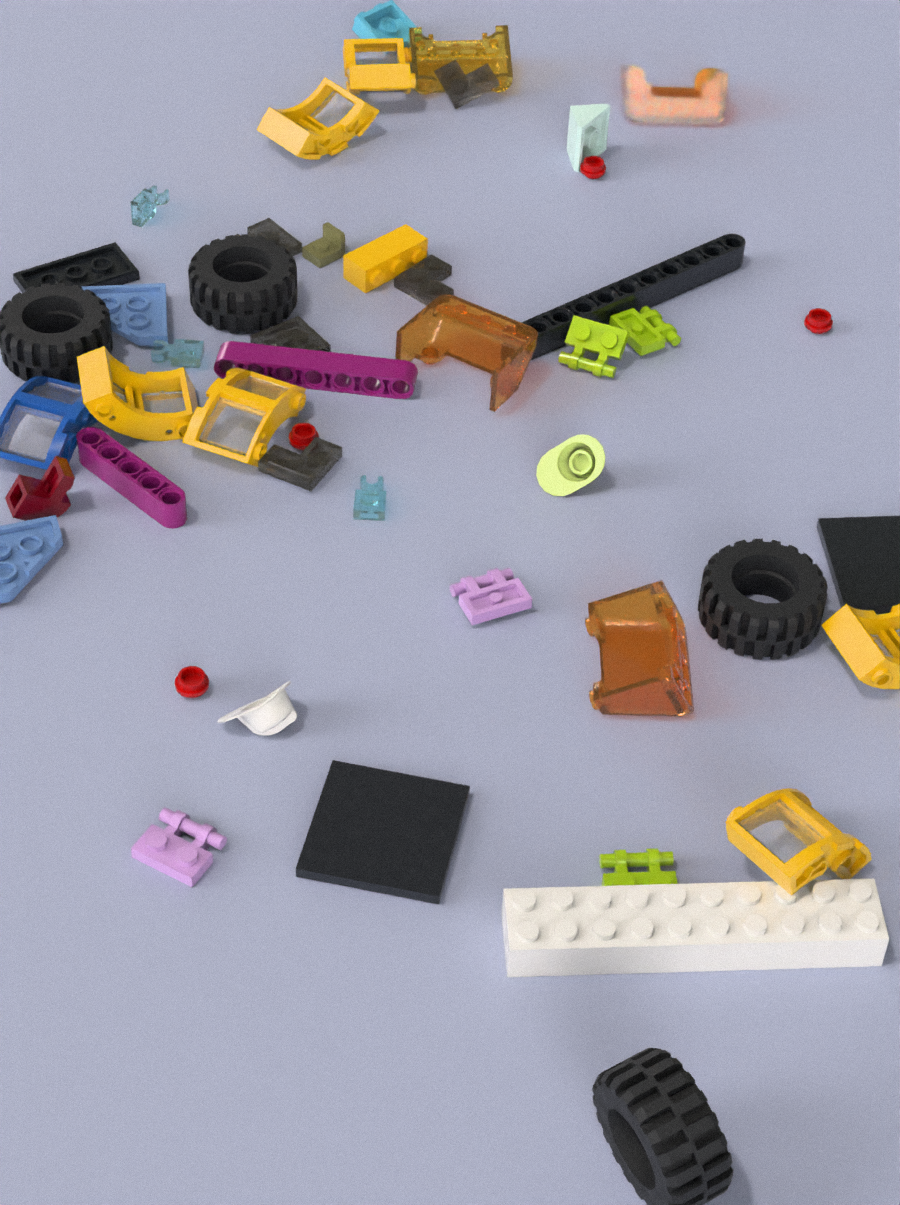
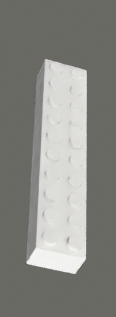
[502,878,889,977]

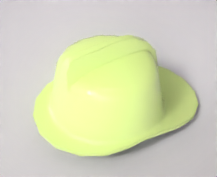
[536,435,605,496]

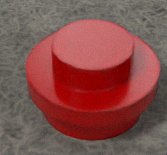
[580,156,606,179]
[804,308,833,334]
[289,423,319,450]
[175,666,209,698]

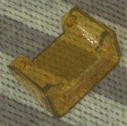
[407,25,513,95]

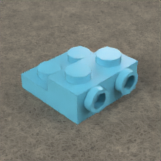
[352,0,423,57]

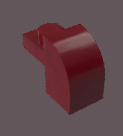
[5,456,75,521]

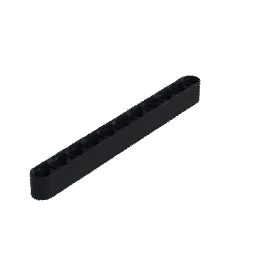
[501,234,746,366]

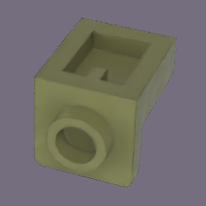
[302,222,345,268]

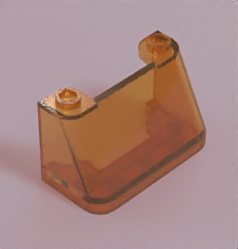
[621,65,728,124]
[585,580,694,717]

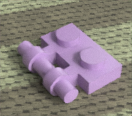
[450,568,532,625]
[131,807,227,887]

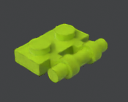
[609,306,681,356]
[558,315,630,378]
[599,848,678,886]

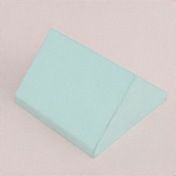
[567,104,610,172]

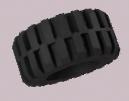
[188,234,298,334]
[0,283,113,384]
[698,539,828,660]
[592,1048,733,1205]

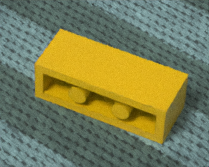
[343,224,428,293]

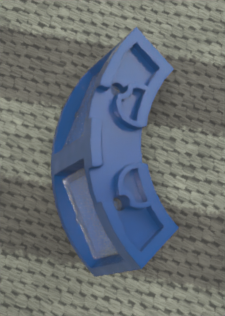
[0,376,100,470]

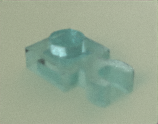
[151,339,204,368]
[353,475,387,521]

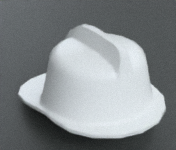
[218,681,297,736]

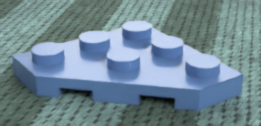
[82,283,168,346]
[0,515,63,604]

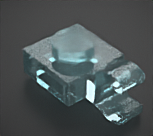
[130,185,170,227]

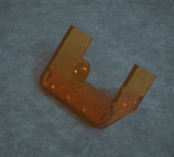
[395,295,538,412]

